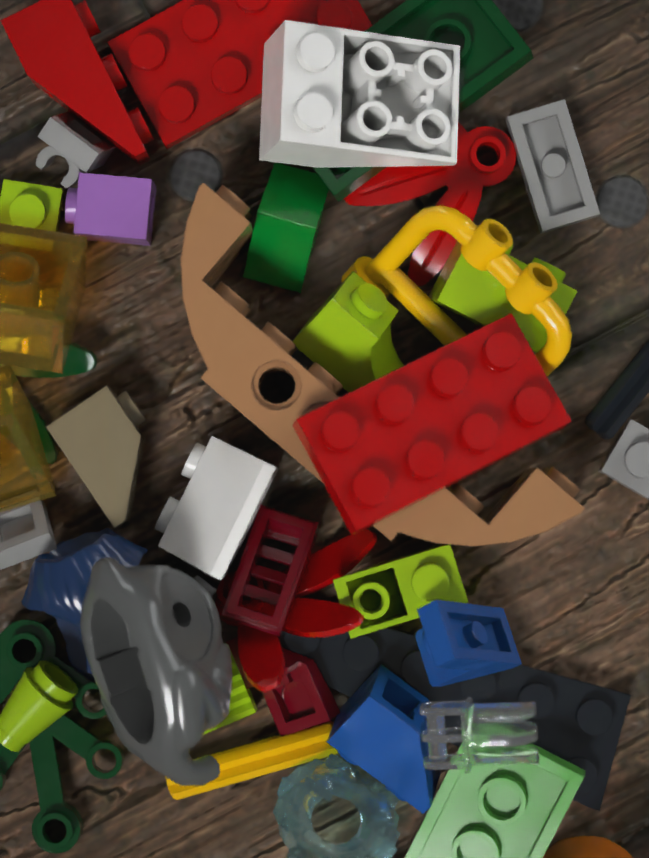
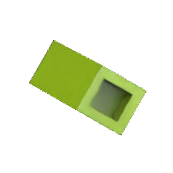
[333,543,468,639]

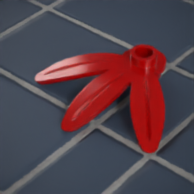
[344,122,516,287]
[215,530,377,692]

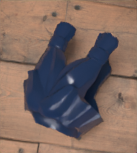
[21,528,148,681]

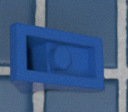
[415,599,522,687]

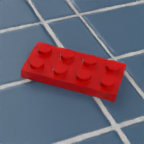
[107,0,372,150]
[292,313,572,536]

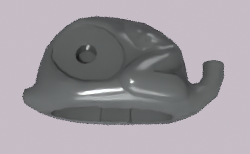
[80,557,232,786]

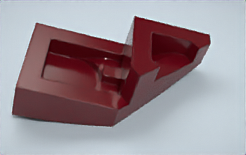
[226,635,340,736]

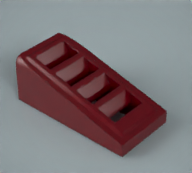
[221,505,318,637]

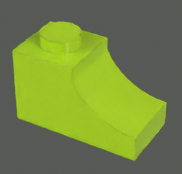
[292,271,404,393]

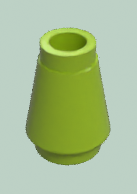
[0,660,78,752]

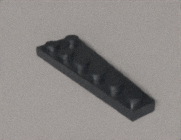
[277,627,631,811]

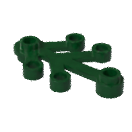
[0,619,124,854]

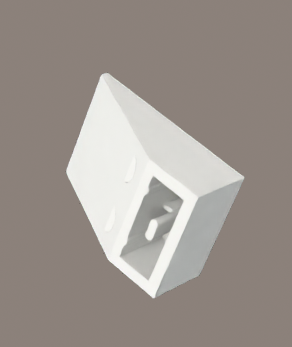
[259,20,460,168]

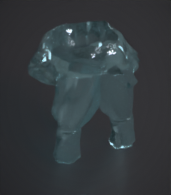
[273,754,400,858]

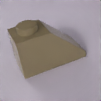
[46,386,147,528]

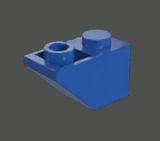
[327,664,441,814]

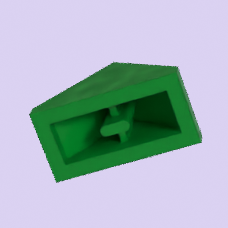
[243,162,329,294]

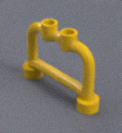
[341,205,572,377]

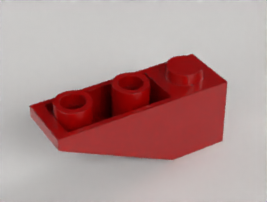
[0,0,154,165]

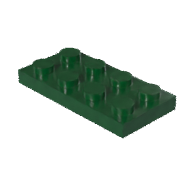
[312,0,534,202]

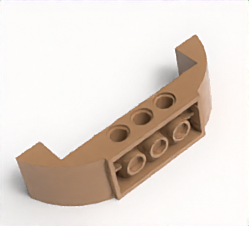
[181,183,585,546]

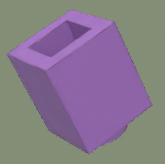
[65,172,156,246]

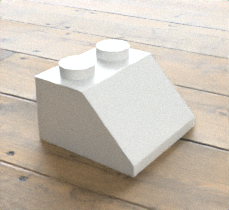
[155,436,279,580]

